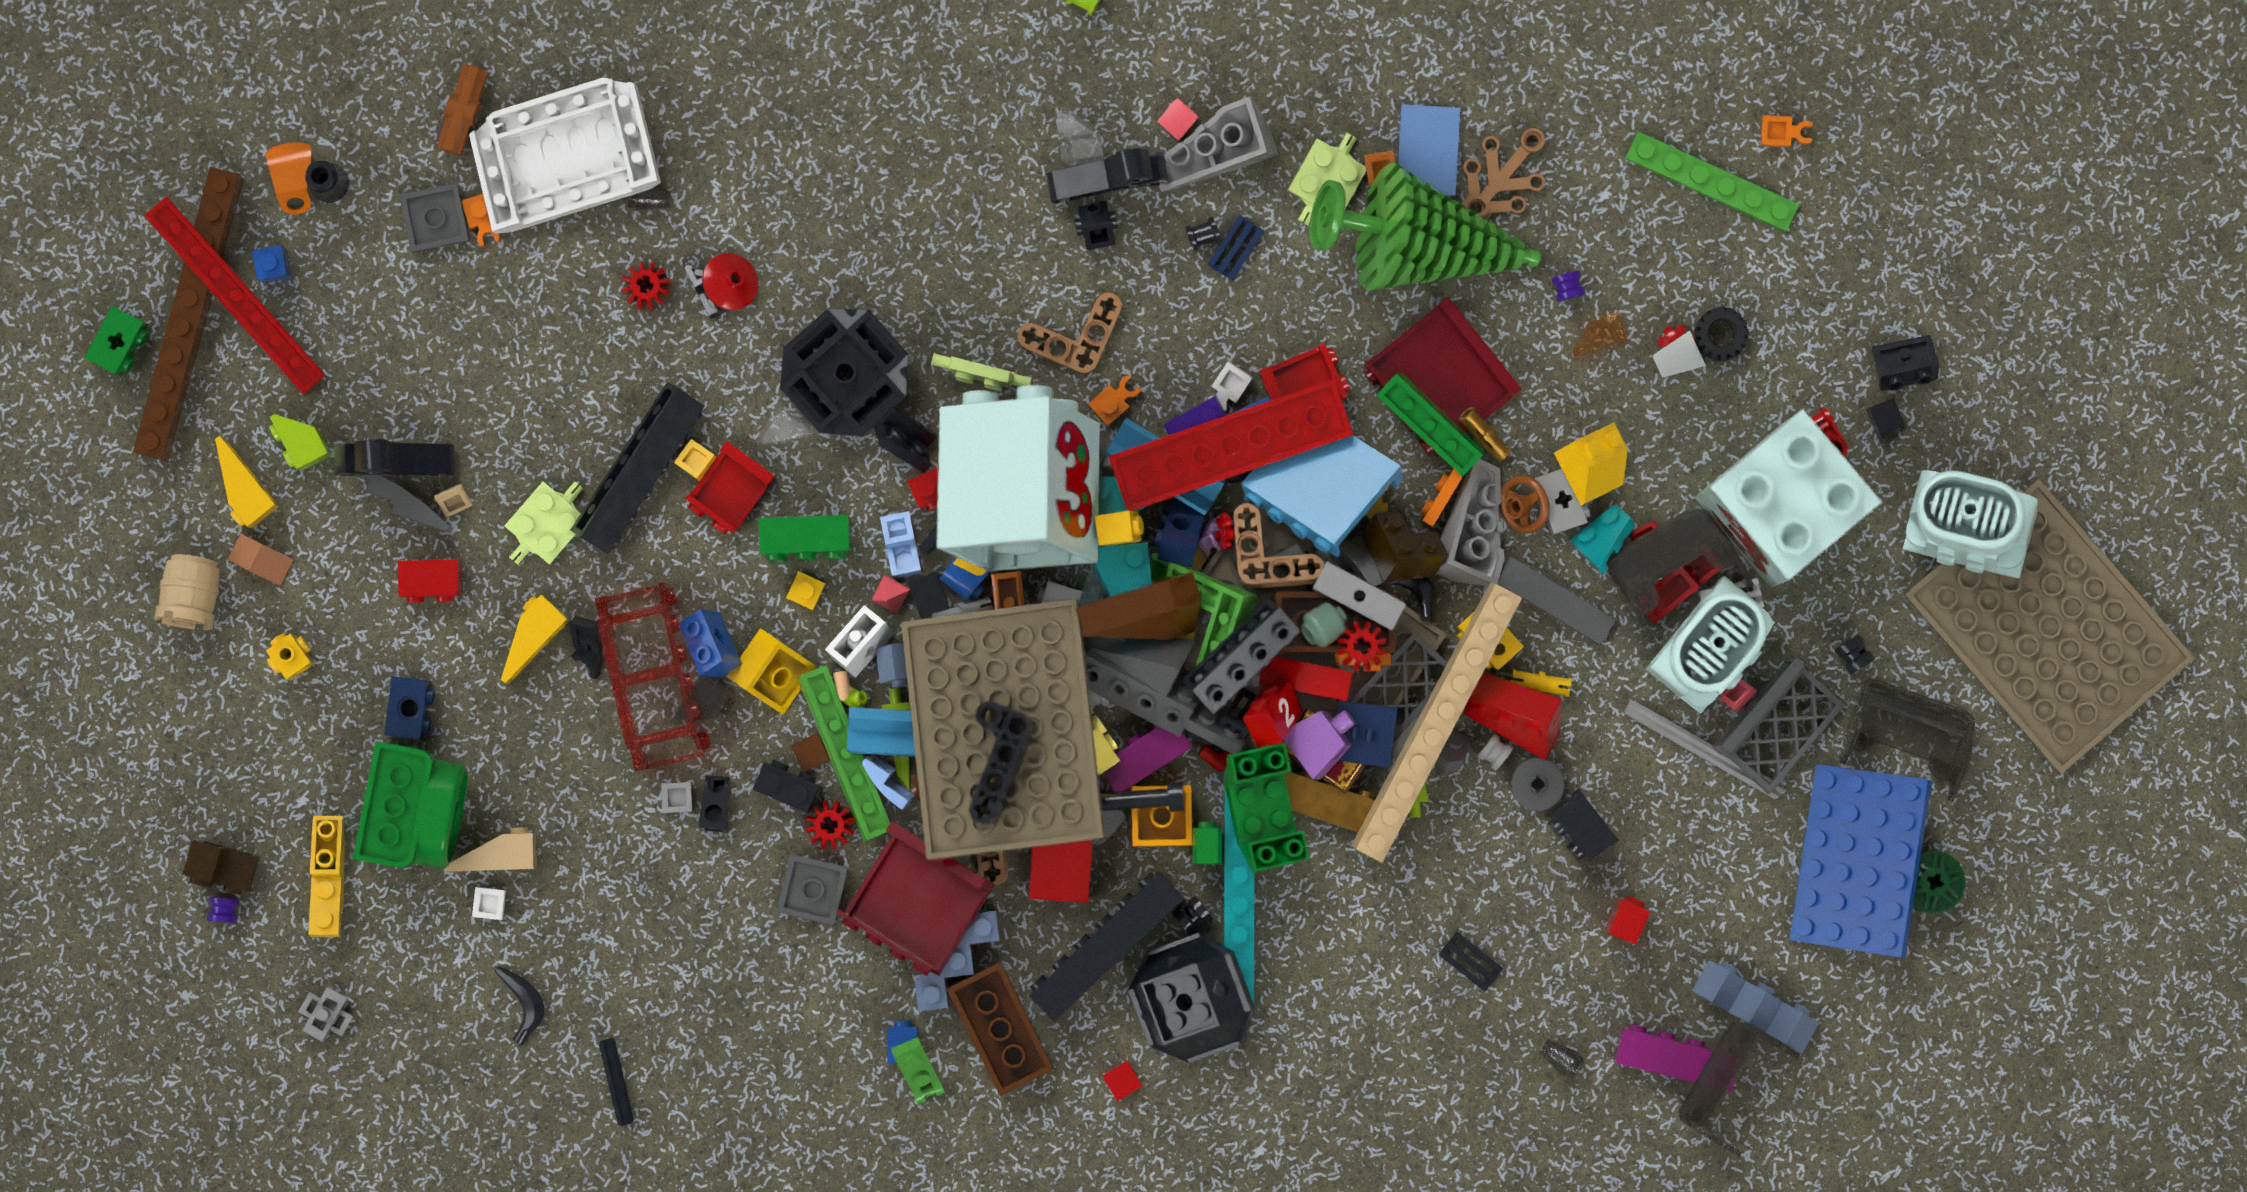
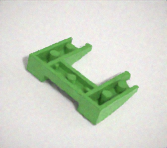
[1150,553,1257,666]

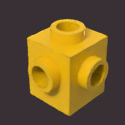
[266,633,315,681]

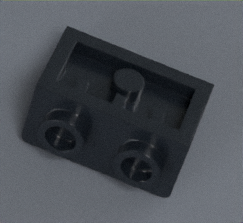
[1872,335,1939,391]
[874,407,937,473]

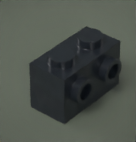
[752,759,821,813]

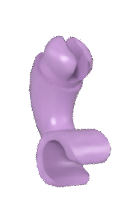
[1198,514,1221,557]

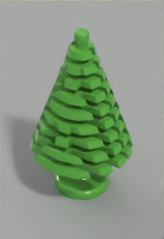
[1309,162,1541,291]

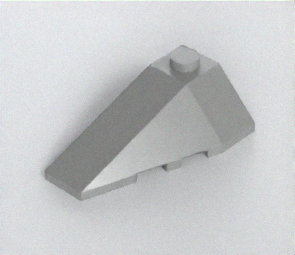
[1159,96,1278,192]
[1436,459,1504,586]

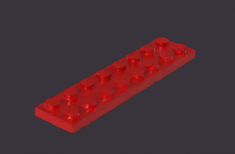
[1108,379,1353,511]

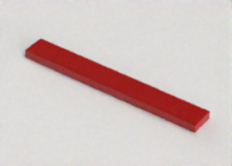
[143,196,326,395]

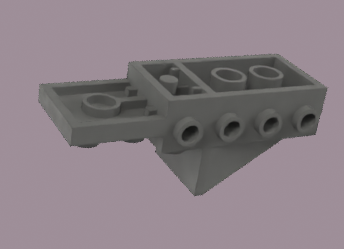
[1084,637,1250,754]

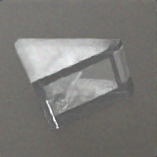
[756,405,817,447]

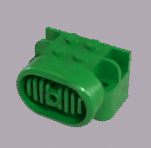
[352,741,468,869]

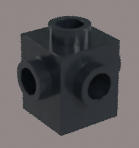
[1074,201,1118,251]

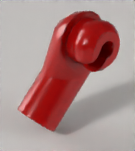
[1198,744,1232,771]

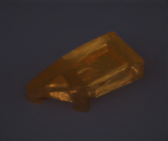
[1573,312,1629,357]

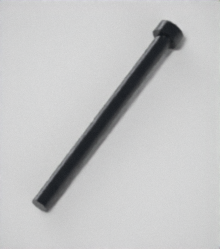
[1100,781,1186,812]

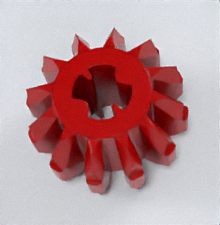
[621,261,672,311]
[1337,621,1387,672]
[805,800,855,850]

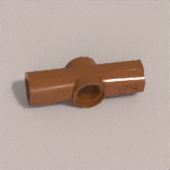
[436,64,489,156]

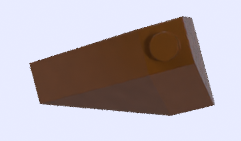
[1075,572,1201,640]

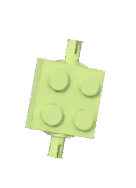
[1287,133,1366,226]
[931,353,1032,392]
[505,481,584,565]

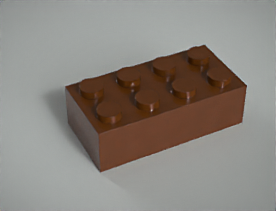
[1275,592,1395,654]
[947,962,1054,1096]

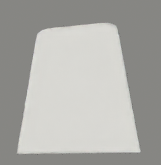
[1653,331,1706,377]

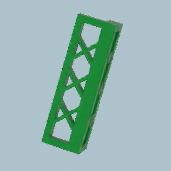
[1377,371,1486,477]

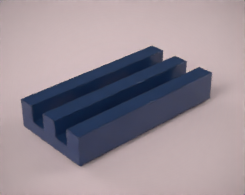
[1208,215,1264,281]

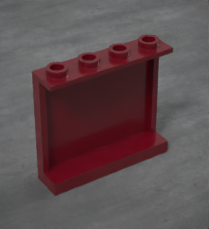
[1363,297,1522,457]
[836,821,995,976]

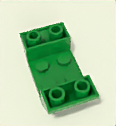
[1225,742,1310,873]

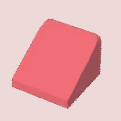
[1157,98,1199,141]

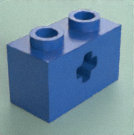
[678,609,742,678]

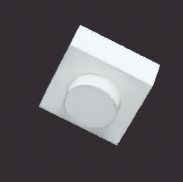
[472,887,506,920]

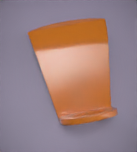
[265,142,312,215]

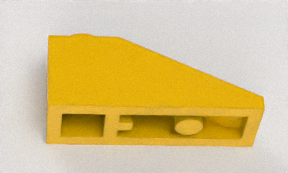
[215,436,279,528]
[1095,511,1144,546]
[501,595,570,684]

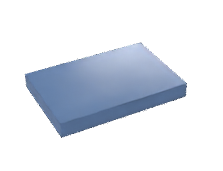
[1398,104,1460,197]

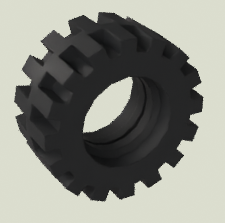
[1694,307,1749,361]

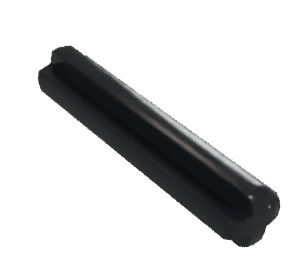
[599,1038,634,1126]

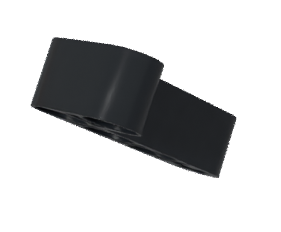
[969,701,1035,825]

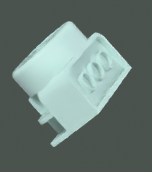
[1903,470,2038,579]
[1645,576,1775,714]

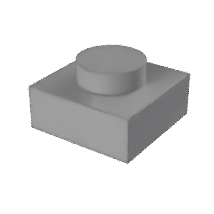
[661,782,693,813]

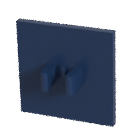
[1337,701,1398,768]

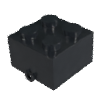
[1548,788,1619,861]

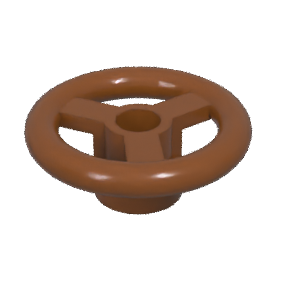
[1500,475,1549,534]

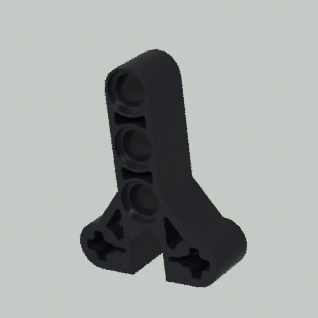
[1046,148,1169,203]
[334,439,455,476]

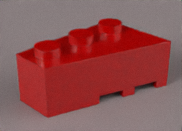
[1465,672,1562,761]

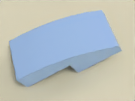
[880,511,922,579]
[862,754,915,810]

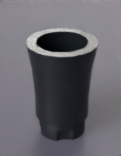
[305,161,349,203]

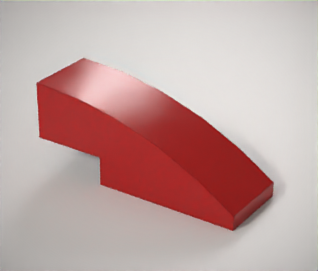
[1636,541,1727,624]
[1259,657,1353,702]

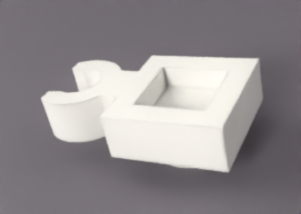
[1208,361,1253,412]

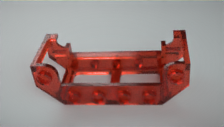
[595,582,711,772]

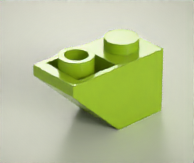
[269,414,332,471]

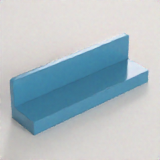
[1104,418,1227,515]
[847,707,916,757]

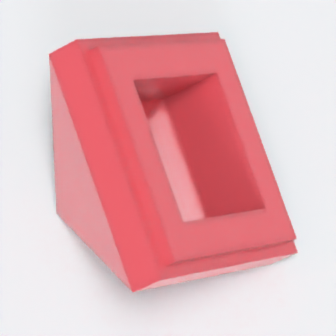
[871,575,910,614]
[1718,679,1757,713]

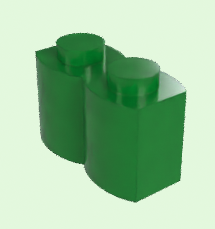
[1192,822,1222,864]

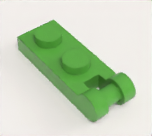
[891,1037,945,1105]

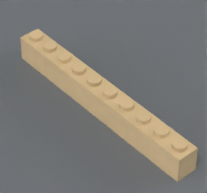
[1351,583,1522,863]

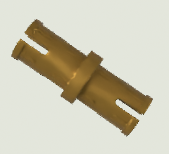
[1459,407,1511,462]

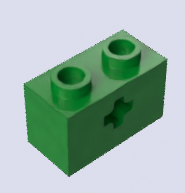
[84,306,149,377]

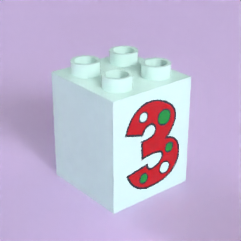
[937,385,1100,572]
[1694,409,1881,588]

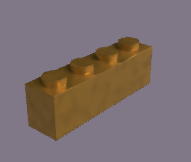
[1284,766,1376,833]

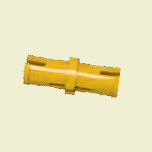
[1511,669,1572,697]

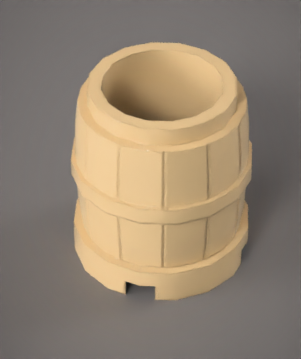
[154,554,220,630]

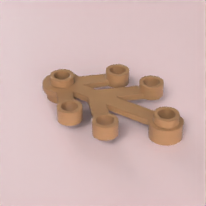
[1462,128,1545,220]

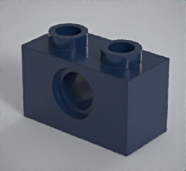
[1154,500,1205,568]
[384,676,435,740]

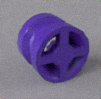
[1551,271,1586,302]
[207,897,239,923]

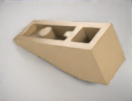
[444,827,537,872]

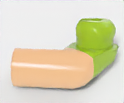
[833,671,868,708]

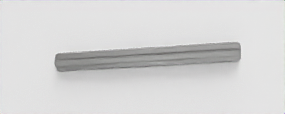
[1624,700,1784,799]

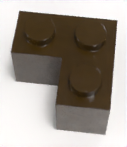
[1362,511,1448,582]
[182,840,260,895]

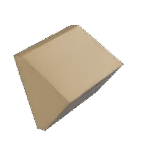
[434,482,473,518]

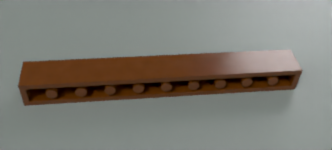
[133,167,244,462]

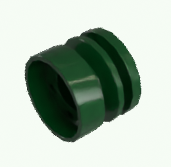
[1913,850,1966,913]

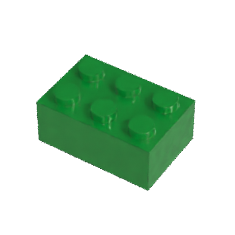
[758,515,852,563]

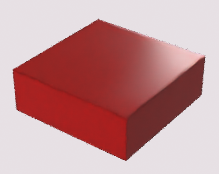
[1102,1060,1143,1101]

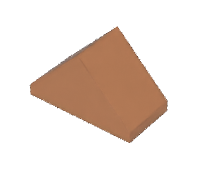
[228,534,294,586]

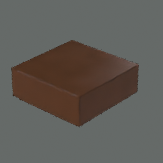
[791,733,830,773]

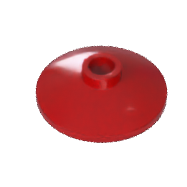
[702,253,758,311]

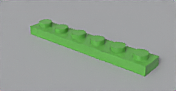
[1625,132,1799,232]
[797,665,890,842]

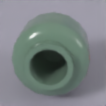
[1301,603,1347,647]

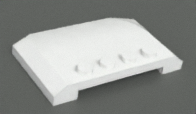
[469,78,661,233]

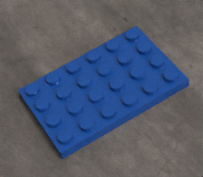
[1790,764,1932,958]

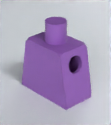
[1284,710,1356,780]

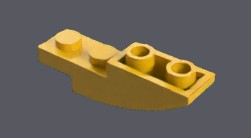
[308,816,345,937]

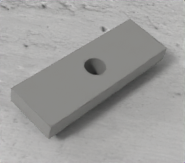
[1313,562,1406,631]

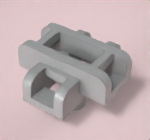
[298,986,354,1042]

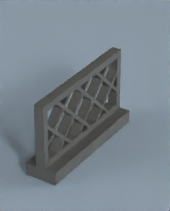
[1333,632,1447,762]
[1713,657,1844,794]

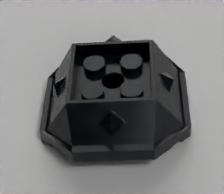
[780,308,909,437]
[1128,931,1255,1063]

